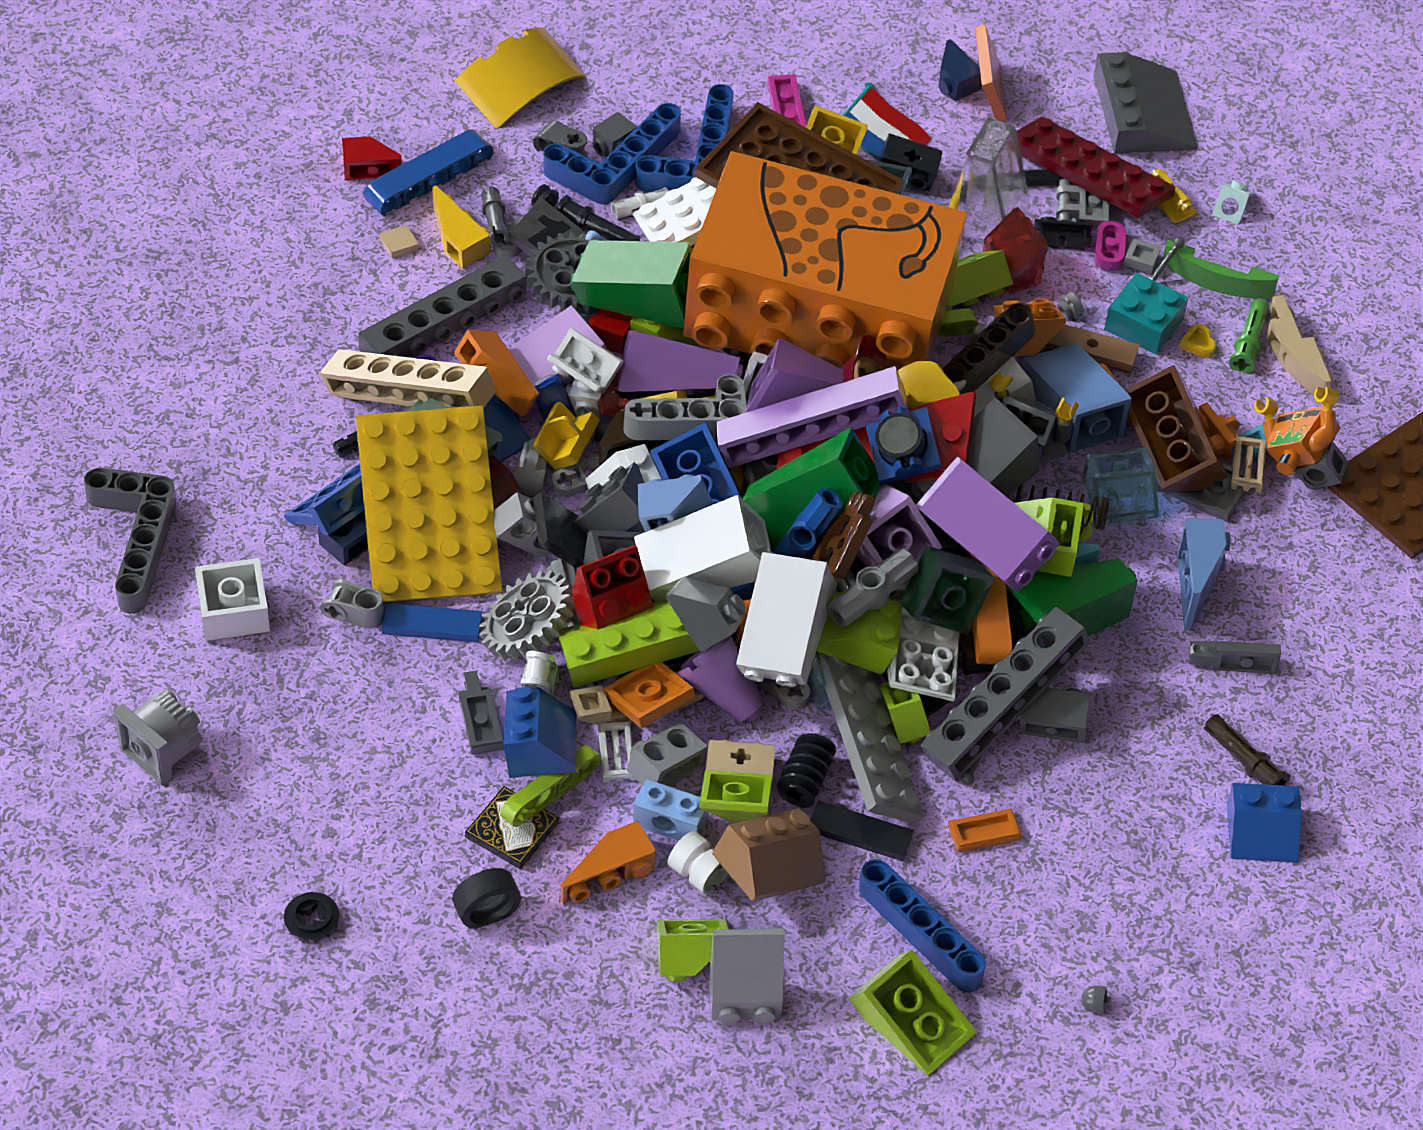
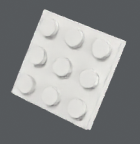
[632,177,716,246]

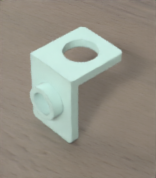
[1212,180,1255,224]

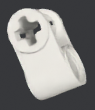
[520,651,559,696]

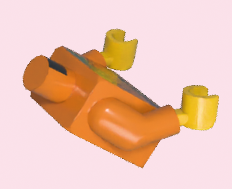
[1254,387,1341,475]

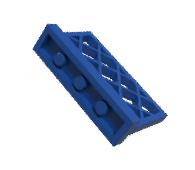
[284,463,364,535]

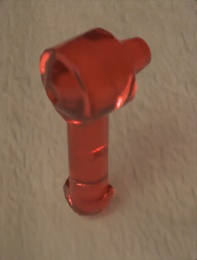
[597,372,629,416]

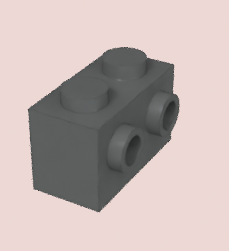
[1018,687,1090,743]

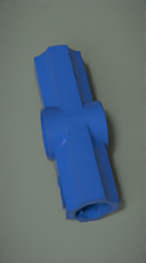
[772,488,843,558]

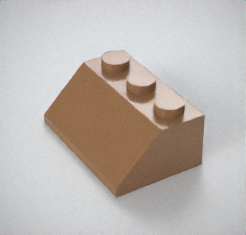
[712,808,826,902]

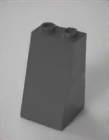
[911,398,1039,505]

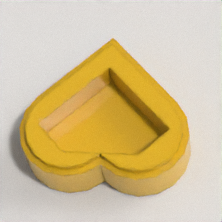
[1179,324,1217,358]

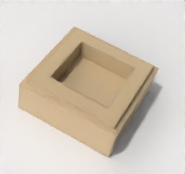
[380,225,419,258]

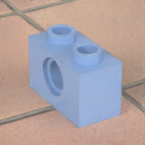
[633,779,708,841]

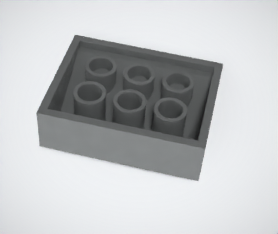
[1094,52,1197,153]

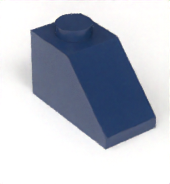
[938,39,982,102]

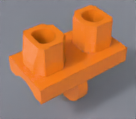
[1198,402,1240,460]

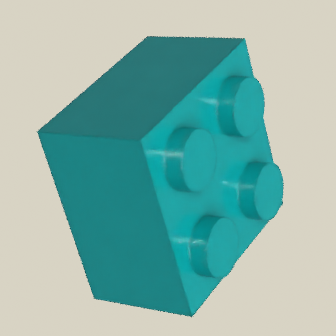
[1104,272,1189,355]

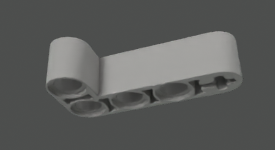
[623,374,746,440]

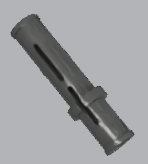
[481,186,509,247]

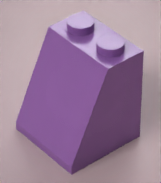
[745,338,843,413]

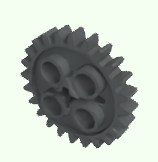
[525,232,597,312]

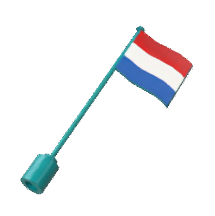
[842,82,931,161]

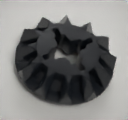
[284,892,339,943]

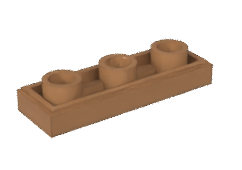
[1045,325,1140,372]

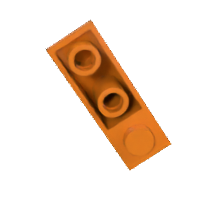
[454,330,539,416]
[561,821,656,905]

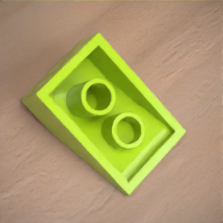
[816,592,902,675]
[848,949,977,1076]

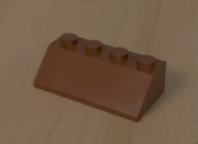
[1125,365,1228,492]

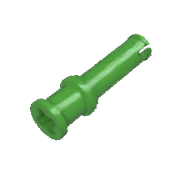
[1229,299,1269,374]

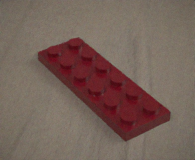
[1005,116,1176,218]

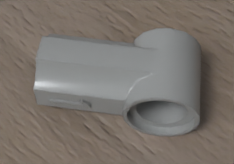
[511,438,548,497]

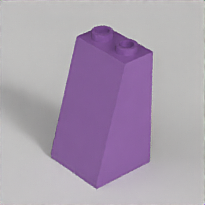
[614,330,743,392]
[916,456,1060,593]

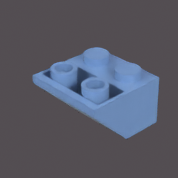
[638,475,714,532]

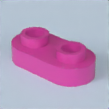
[1094,221,1126,271]

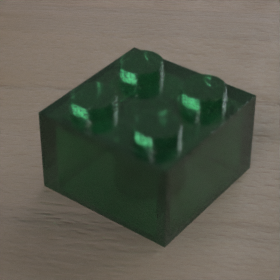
[900,545,995,635]

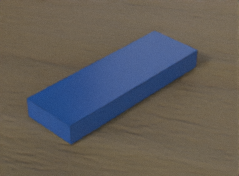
[382,603,482,642]

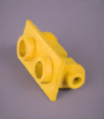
[1151,168,1198,224]

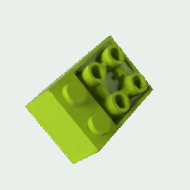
[976,498,1084,577]

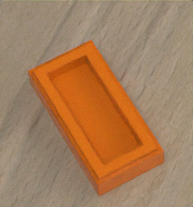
[947,808,1022,853]

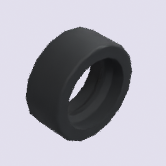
[452,868,522,929]

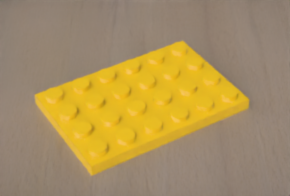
[356,405,502,604]

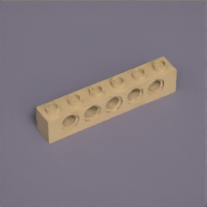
[320,349,497,408]

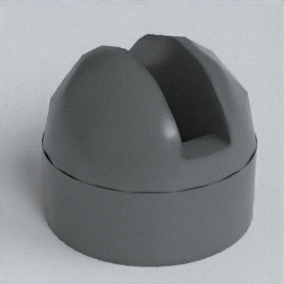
[1082,985,1107,1014]

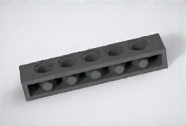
[358,255,526,357]
[921,607,1090,782]

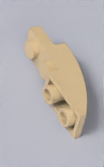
[1266,295,1333,395]

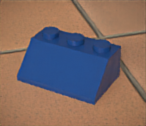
[504,687,577,778]

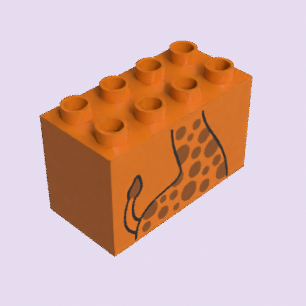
[683,151,968,371]

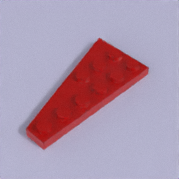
[777,391,977,483]

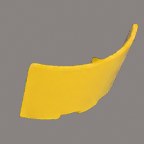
[454,27,585,128]

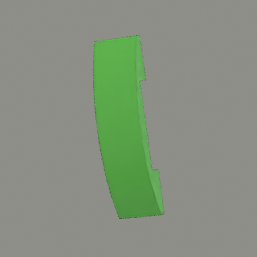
[1162,240,1280,298]

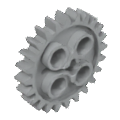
[479,570,575,661]

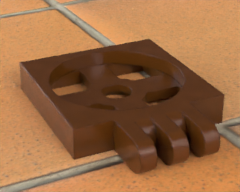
[811,492,875,579]

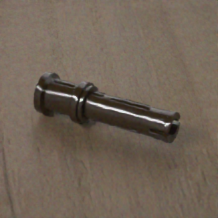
[1204,714,1291,786]

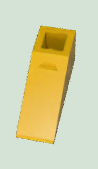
[432,186,491,269]

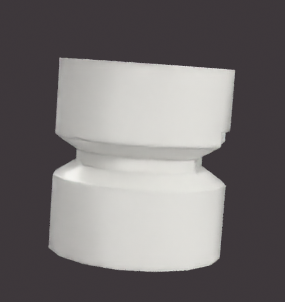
[668,831,729,895]

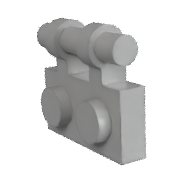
[1056,179,1109,228]

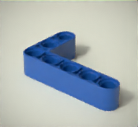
[635,84,734,192]
[543,103,681,204]

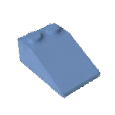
[1177,518,1231,630]

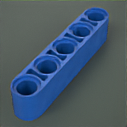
[363,129,494,217]
[859,859,986,992]

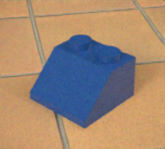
[1227,783,1302,863]

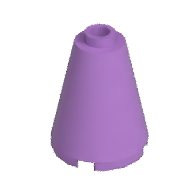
[677,635,765,723]

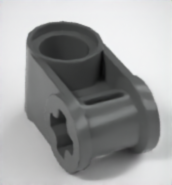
[533,120,588,157]

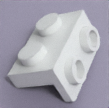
[547,328,624,394]

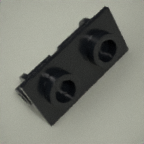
[1033,216,1093,250]

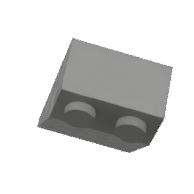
[709,928,785,1024]

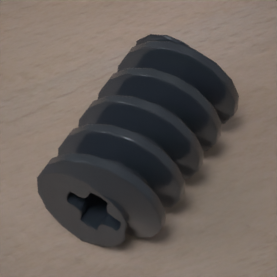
[776,733,837,808]

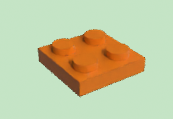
[603,662,696,729]

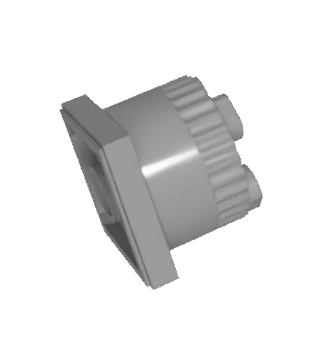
[114,689,203,786]

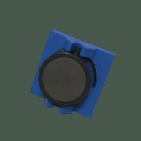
[865,406,942,485]

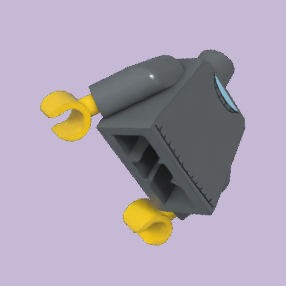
[988,370,1079,446]

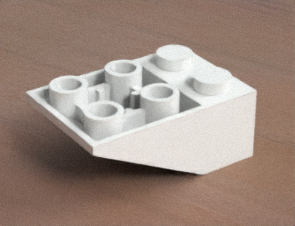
[886,613,959,702]

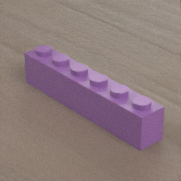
[716,366,908,468]

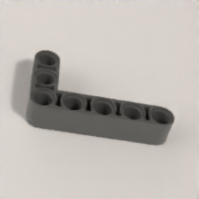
[84,468,177,614]

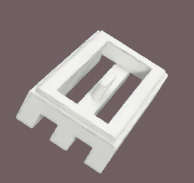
[597,721,636,782]

